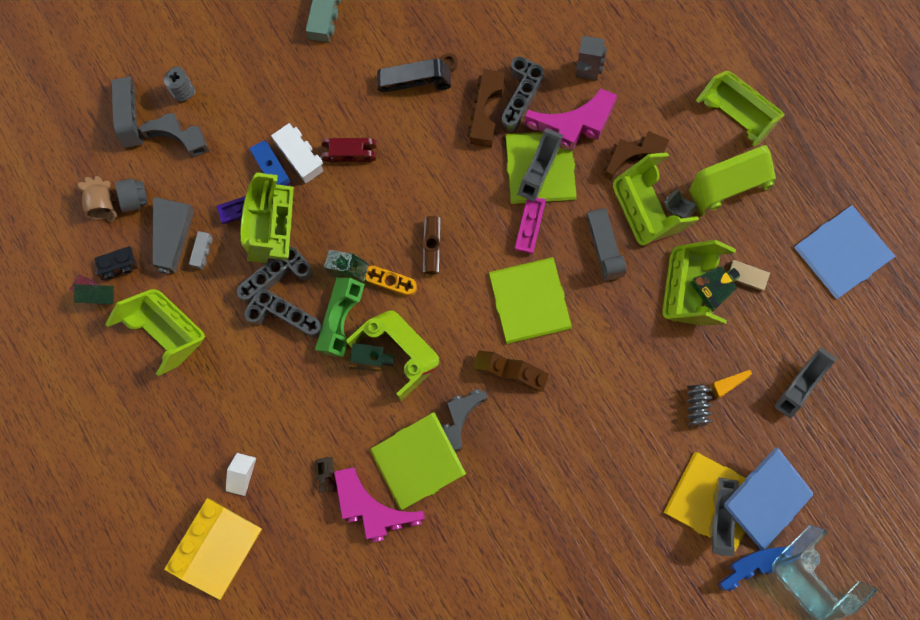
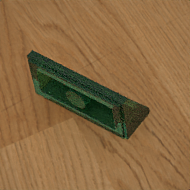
[74,284,114,305]

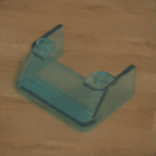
[772,524,878,620]

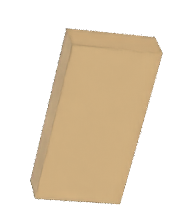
[728,260,770,292]

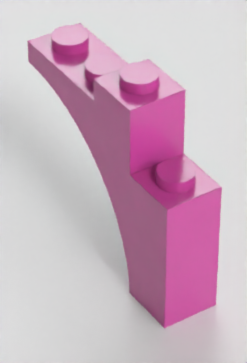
[525,88,617,151]
[334,468,425,543]

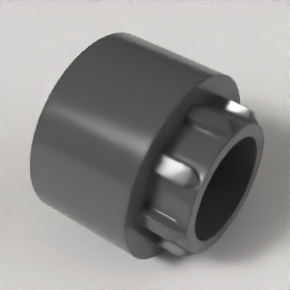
[115,178,148,213]

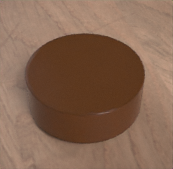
[440,53,458,72]

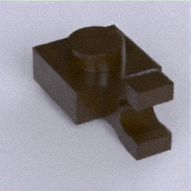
[315,457,336,493]

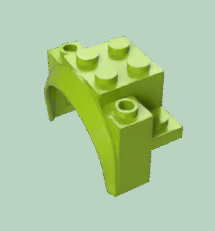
[240,172,294,263]

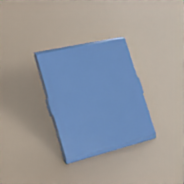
[794,205,895,299]
[724,447,813,550]

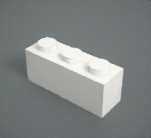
[271,123,323,184]

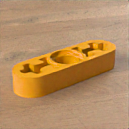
[364,266,417,296]

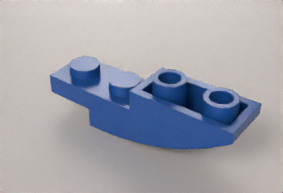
[717,547,796,592]

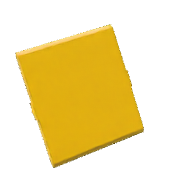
[663,452,746,552]

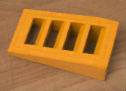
[711,370,752,400]

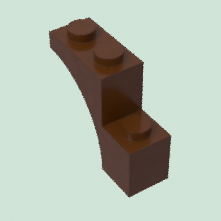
[603,131,669,180]
[472,350,549,392]

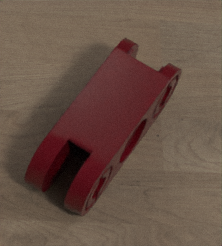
[321,138,377,162]

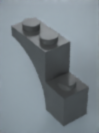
[139,113,210,158]
[517,128,563,202]
[774,346,837,419]
[442,389,487,452]
[710,478,739,557]

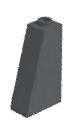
[153,197,194,274]

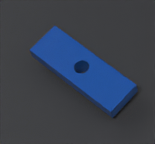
[249,140,290,185]

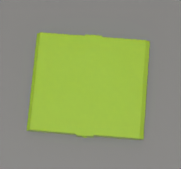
[506,132,576,204]
[489,257,572,344]
[370,413,466,511]

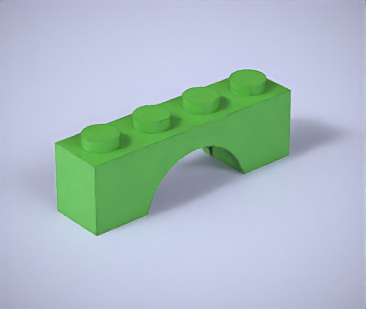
[315,278,365,357]

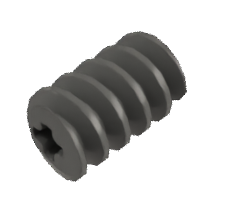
[164,66,195,101]
[687,385,713,427]

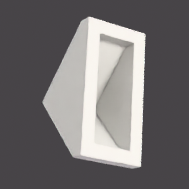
[226,453,256,496]

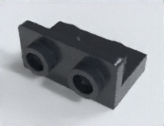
[94,246,138,281]

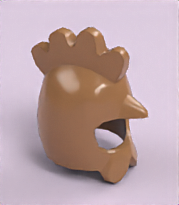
[77,176,119,222]

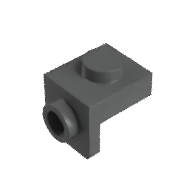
[665,189,698,219]

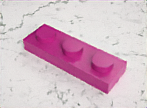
[515,197,546,254]

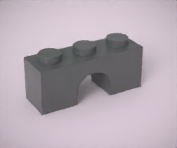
[575,36,607,80]

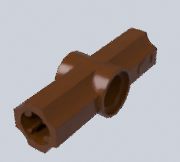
[423,216,441,275]

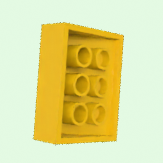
[164,498,262,600]

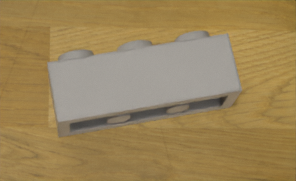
[189,231,213,270]

